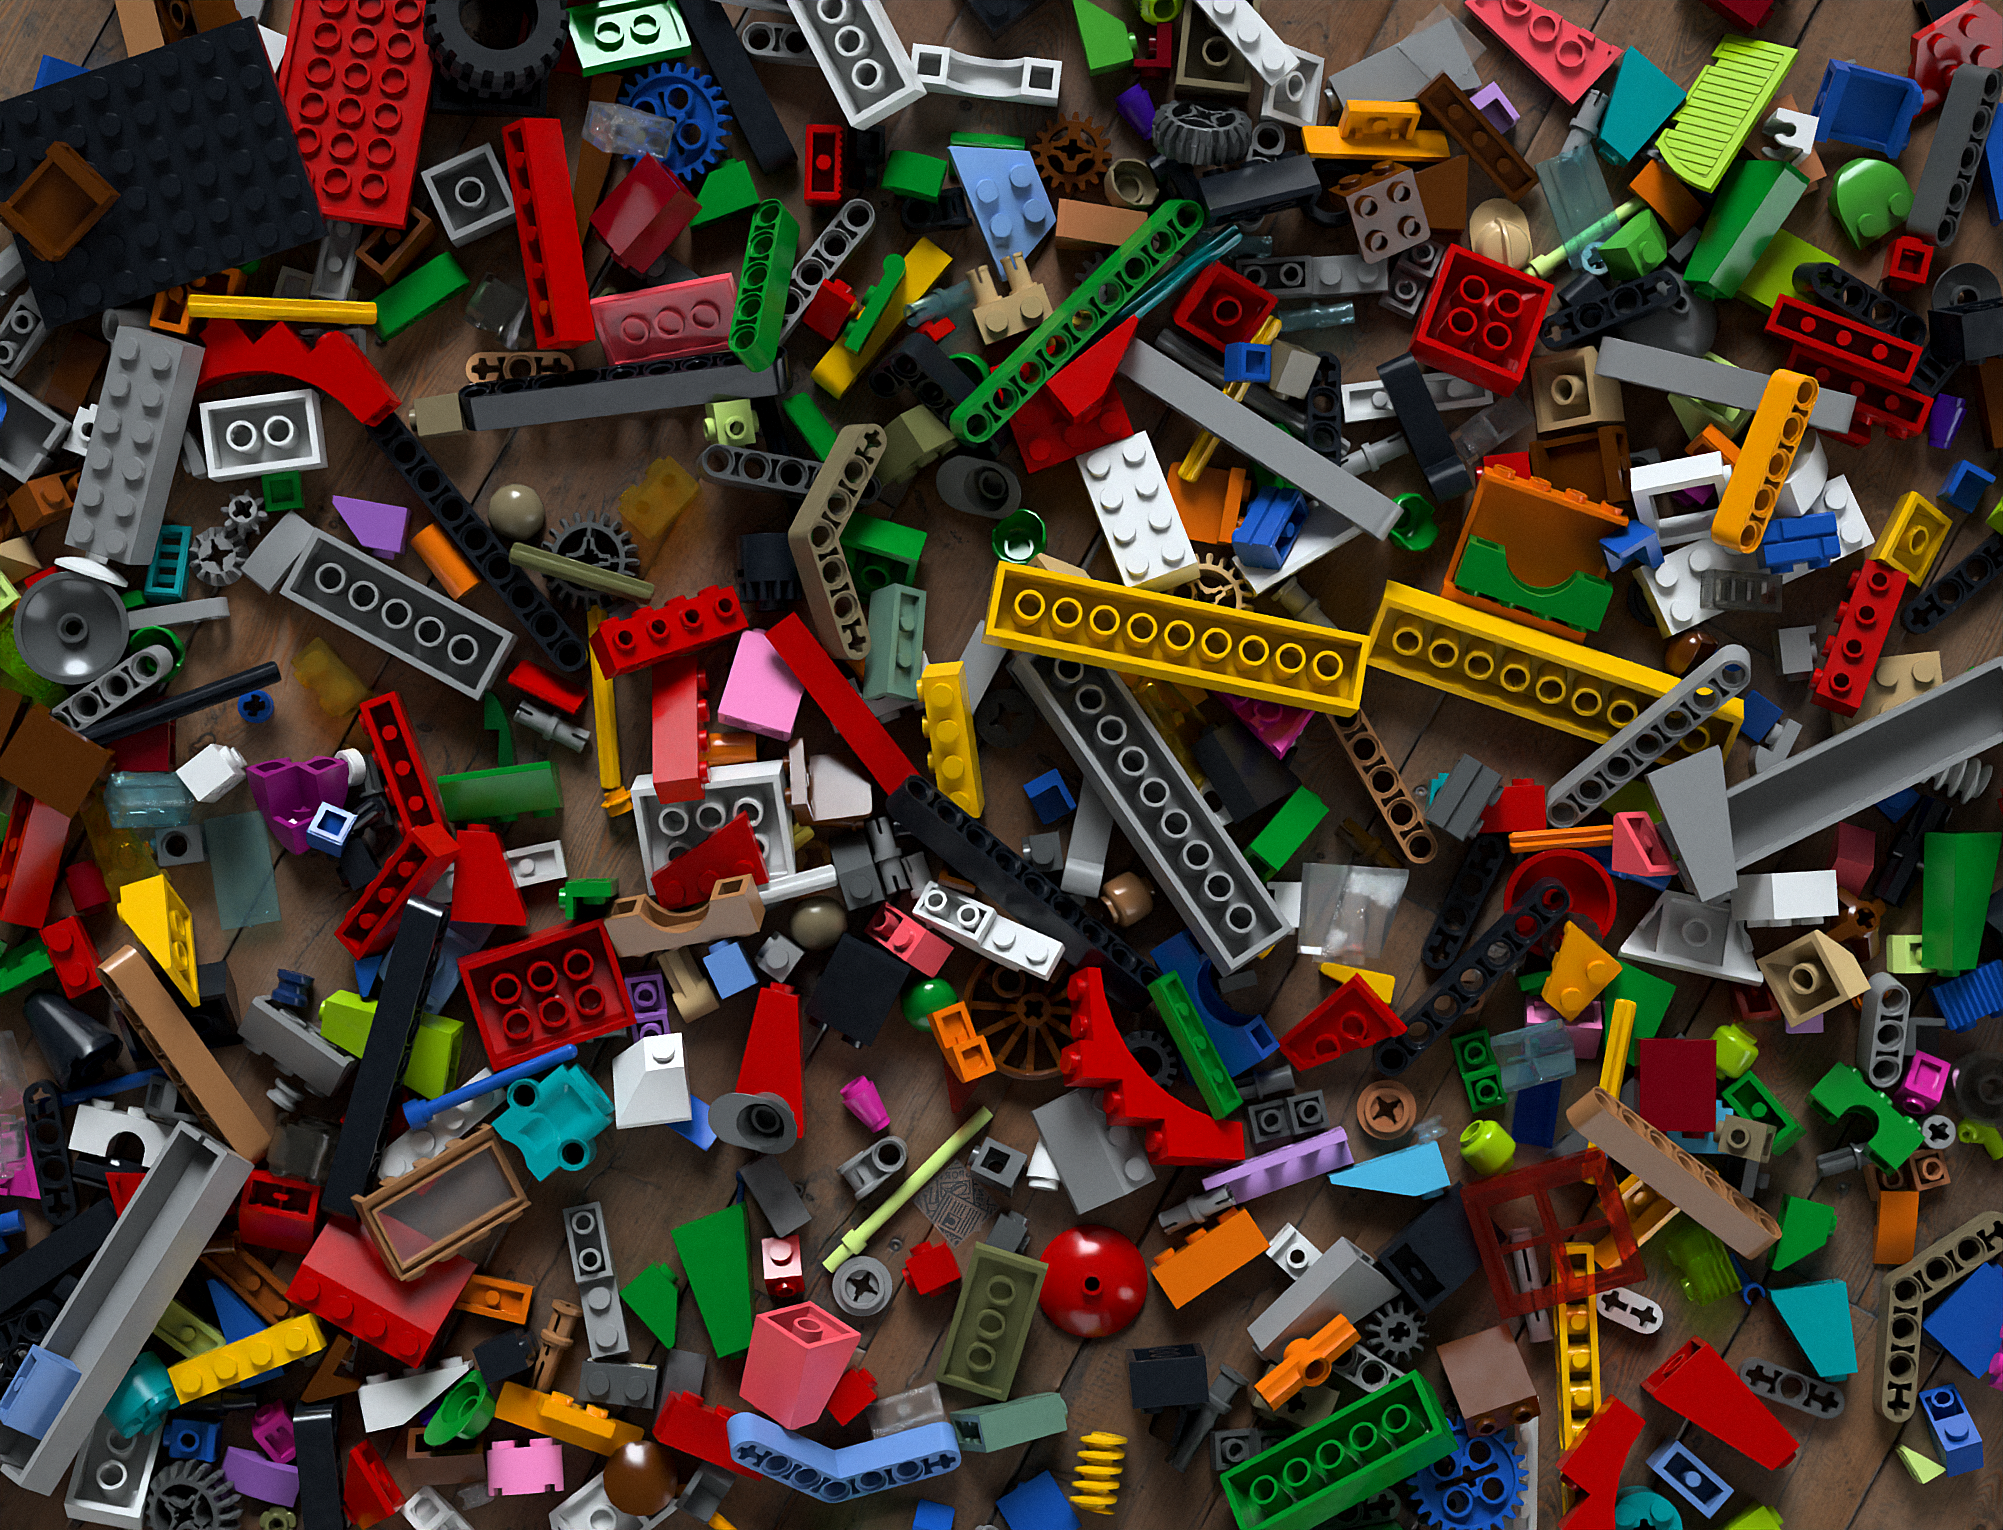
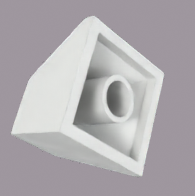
[612,1033,692,1129]

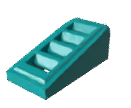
[144,524,193,605]

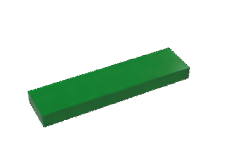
[1147,969,1243,1121]

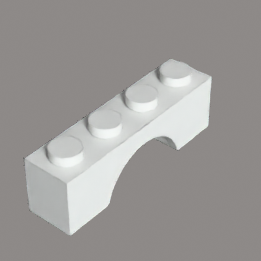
[911,43,1062,107]

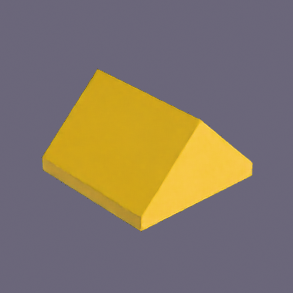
[1869,491,1953,588]

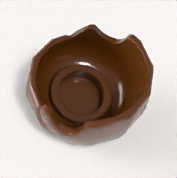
[1664,627,1719,679]

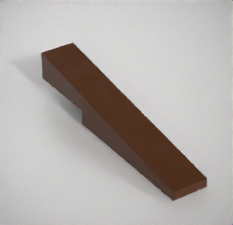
[573,72,626,260]

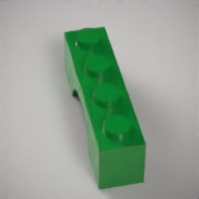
[1454,534,1613,633]

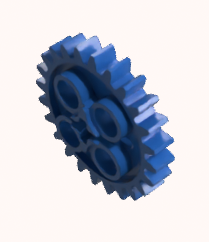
[612,62,733,183]
[1404,1415,1529,1530]

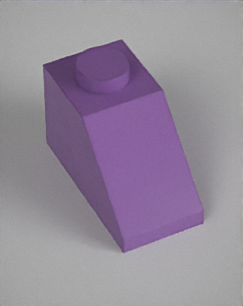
[332,495,413,560]

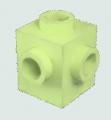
[703,398,759,449]

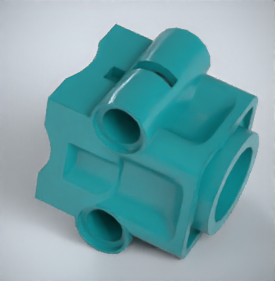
[491,1062,616,1182]

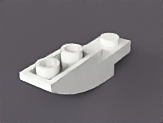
[912,880,1065,981]

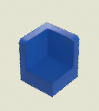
[1936,459,1996,514]
[1598,519,1665,572]
[1023,768,1077,825]

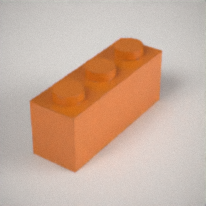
[1150,1205,1271,1309]

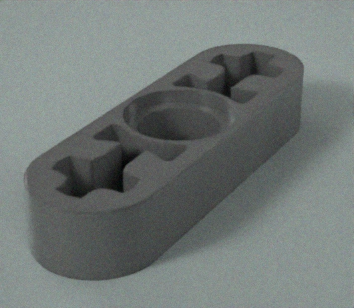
[1737,1357,1845,1419]

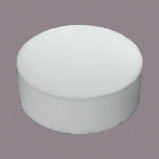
[334,748,366,787]

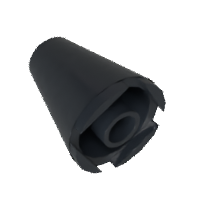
[22,988,123,1091]

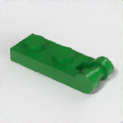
[842,253,906,357]

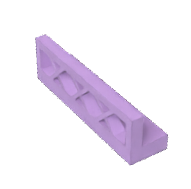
[1200,1126,1354,1208]

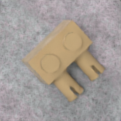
[964,251,1053,347]

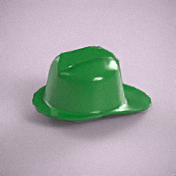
[424,1370,496,1446]

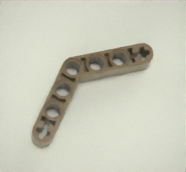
[788,424,887,660]
[1872,1210,2003,1422]

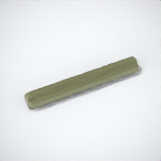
[509,542,655,605]

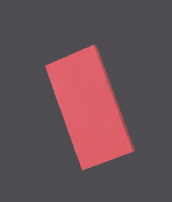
[590,272,738,366]

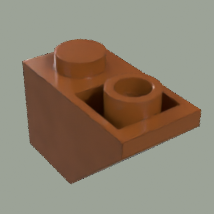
[6,465,84,533]

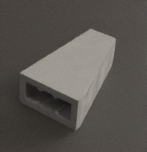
[1323,18,1482,115]
[1644,745,1738,906]
[1247,1236,1402,1364]

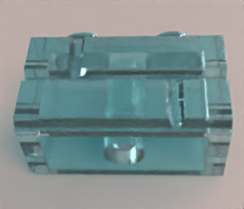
[103,771,194,828]

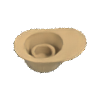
[1469,198,1533,272]

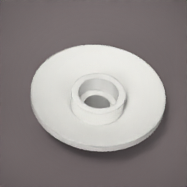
[54,551,128,587]

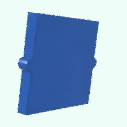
[995,1469,1082,1530]

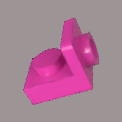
[1892,1049,1951,1115]
[250,1398,296,1464]

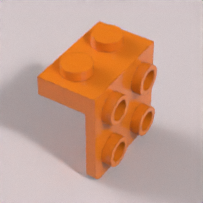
[1167,462,1251,547]

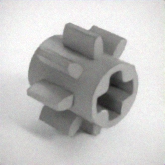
[220,489,269,539]

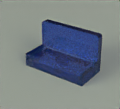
[1510,1067,1563,1149]

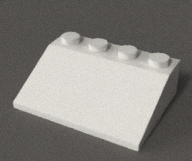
[630,759,797,896]

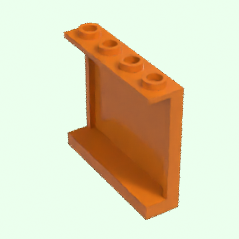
[1439,464,1629,645]

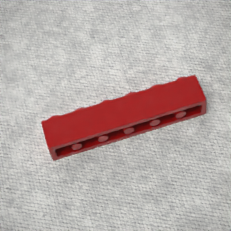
[502,118,596,349]

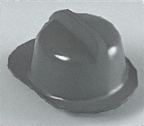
[936,456,1022,519]
[708,1092,797,1154]

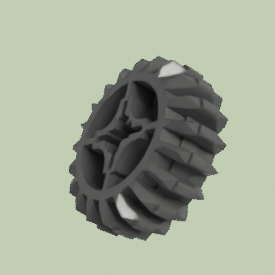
[1151,98,1253,168]
[540,510,641,612]
[143,1459,244,1530]

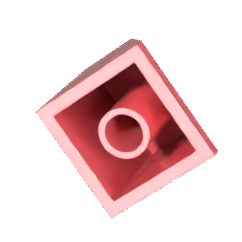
[739,1301,861,1430]

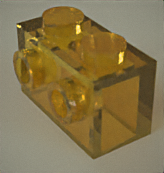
[617,455,704,543]
[290,637,375,719]

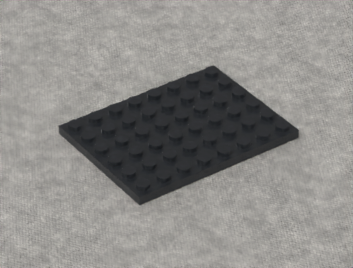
[0,16,330,330]

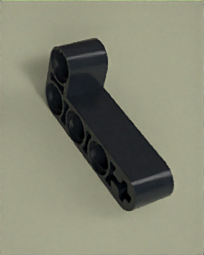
[1792,262,1927,381]
[868,333,1013,461]
[1376,351,1474,505]
[293,1392,348,1530]

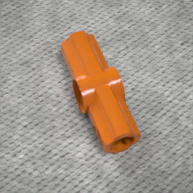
[1253,1313,1361,1412]

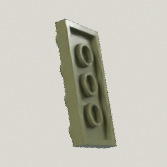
[934,1241,1049,1402]

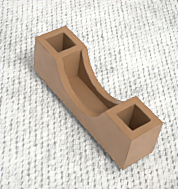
[603,874,766,958]

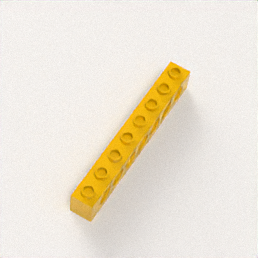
[1550,1242,1601,1516]

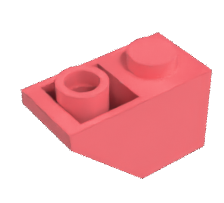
[864,900,954,978]

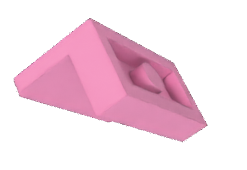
[1521,995,1602,1059]

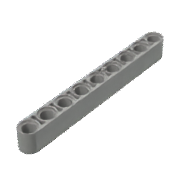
[1117,336,1404,543]

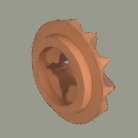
[1356,1079,1417,1140]

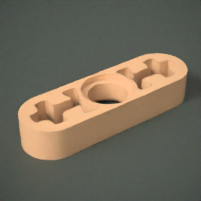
[466,352,576,383]

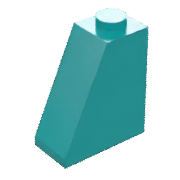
[1595,45,1688,168]
[1764,1278,1858,1382]

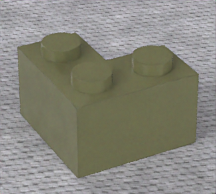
[873,404,961,487]

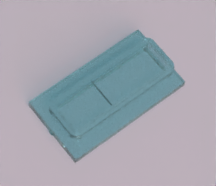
[1534,143,1621,270]
[203,810,282,930]

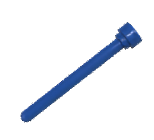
[402,1044,578,1132]
[35,1066,168,1113]

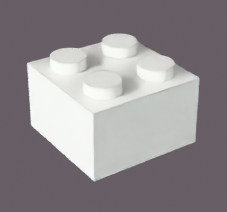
[1730,870,1839,928]

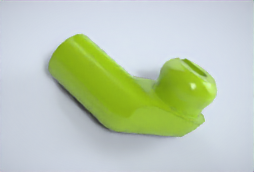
[1957,1118,2003,1160]

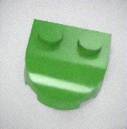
[1827,158,1915,250]

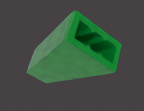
[1682,159,1811,301]
[1921,830,2002,977]
[670,1201,757,1360]

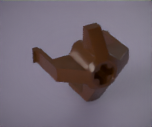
[1823,885,1887,964]

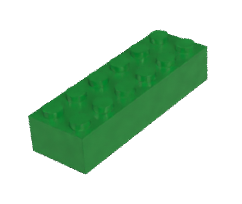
[1219,1369,1460,1530]

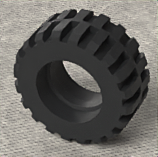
[422,0,570,99]

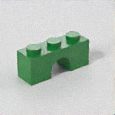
[1804,1061,1926,1178]

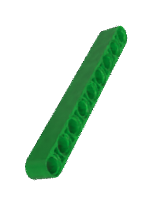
[949,199,1204,443]

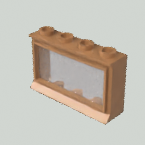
[350,1122,531,1282]

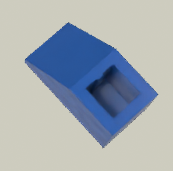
[1918,1382,1984,1478]

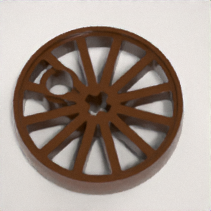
[963,957,1074,1080]

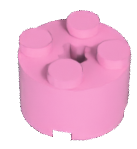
[486,1438,564,1496]

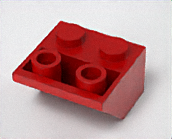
[239,1167,327,1255]

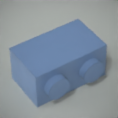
[702,938,761,999]
[0,1344,82,1441]
[1645,1434,1734,1519]

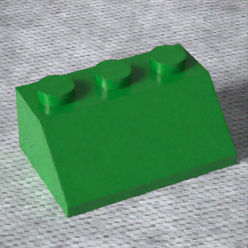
[811,504,928,605]
[437,761,564,829]

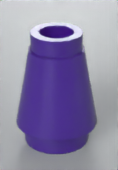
[1114,83,1155,142]
[1928,393,1968,450]

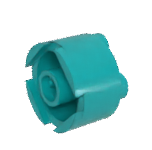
[103,1351,181,1439]
[1615,1485,1683,1530]

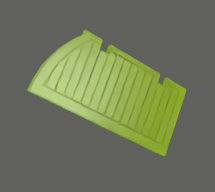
[1654,33,1800,193]

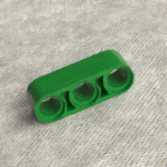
[369,251,471,343]

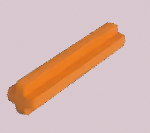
[1508,825,1613,853]

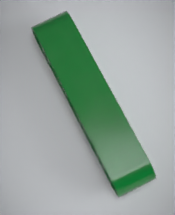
[728,198,800,373]

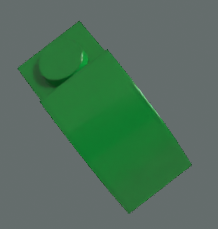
[880,150,948,204]

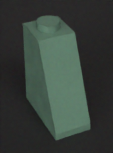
[949,1392,1068,1453]

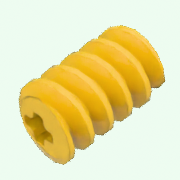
[1069,1431,1128,1514]

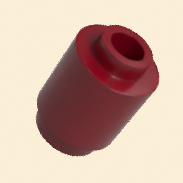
[64,859,112,917]

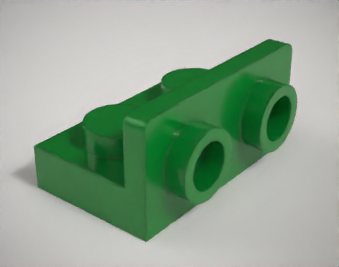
[559,878,619,920]
[0,935,55,998]

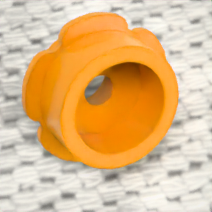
[601,786,633,817]

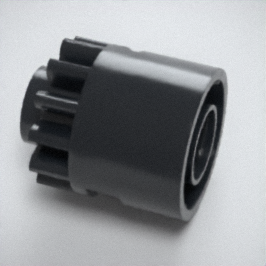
[736,533,802,612]

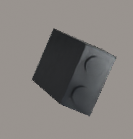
[804,932,913,1050]

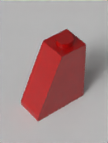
[450,823,531,926]

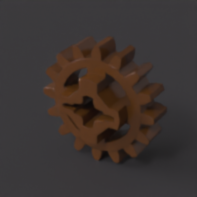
[1032,112,1112,195]

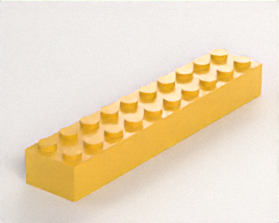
[981,560,1371,718]
[1366,579,1744,767]

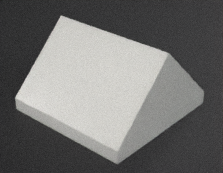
[1258,44,1325,131]

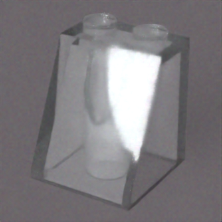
[1297,863,1409,965]

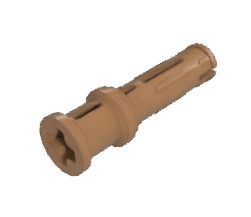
[527,1299,584,1394]

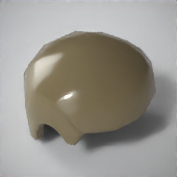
[1104,159,1160,212]
[488,483,545,542]
[788,894,848,952]

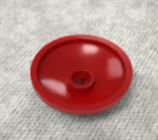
[1503,848,1617,959]
[1038,1224,1148,1338]

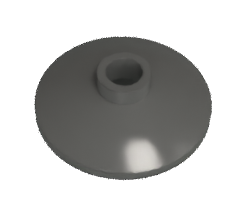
[1931,263,2002,309]

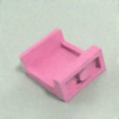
[718,628,805,742]

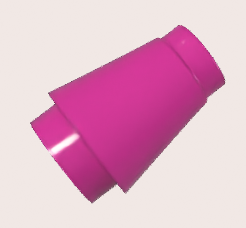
[840,1075,891,1133]

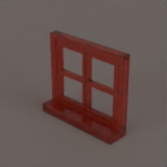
[1459,1146,1648,1320]

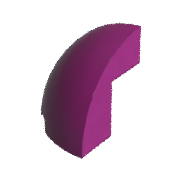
[245,756,349,856]

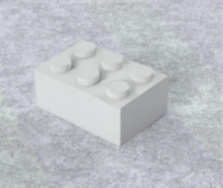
[199,388,328,482]

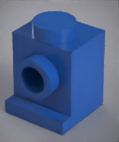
[163,1415,224,1462]

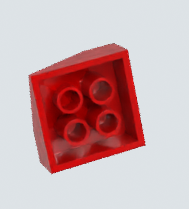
[1406,243,1555,398]
[989,345,1134,476]

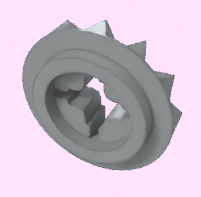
[189,527,249,586]
[832,1255,893,1316]

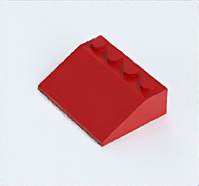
[456,911,637,1072]
[284,1211,478,1369]

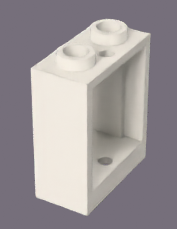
[1630,451,1733,547]

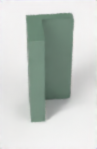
[862,583,927,702]

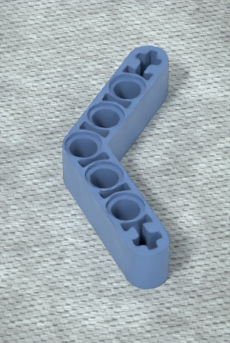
[726,1412,961,1503]

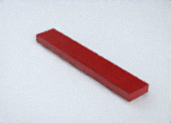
[764,611,921,796]

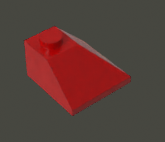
[1169,259,1279,353]
[343,1437,407,1530]

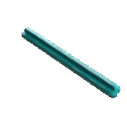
[1062,223,1243,368]

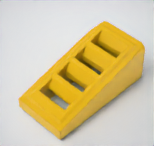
[1318,961,1395,1006]

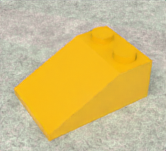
[117,874,200,1007]

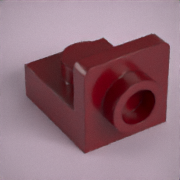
[1133,22,1172,80]

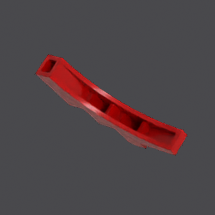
[193,318,402,427]
[1060,967,1246,1168]
[1555,1393,1647,1530]

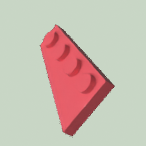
[1463,0,1624,107]

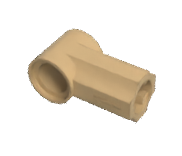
[657,945,721,1024]

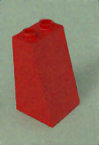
[735,981,807,1139]
[1639,1335,1800,1471]

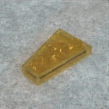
[1130,675,1212,791]
[80,784,172,903]

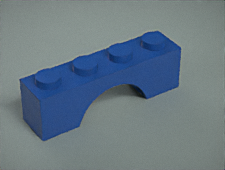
[1149,926,1280,1078]

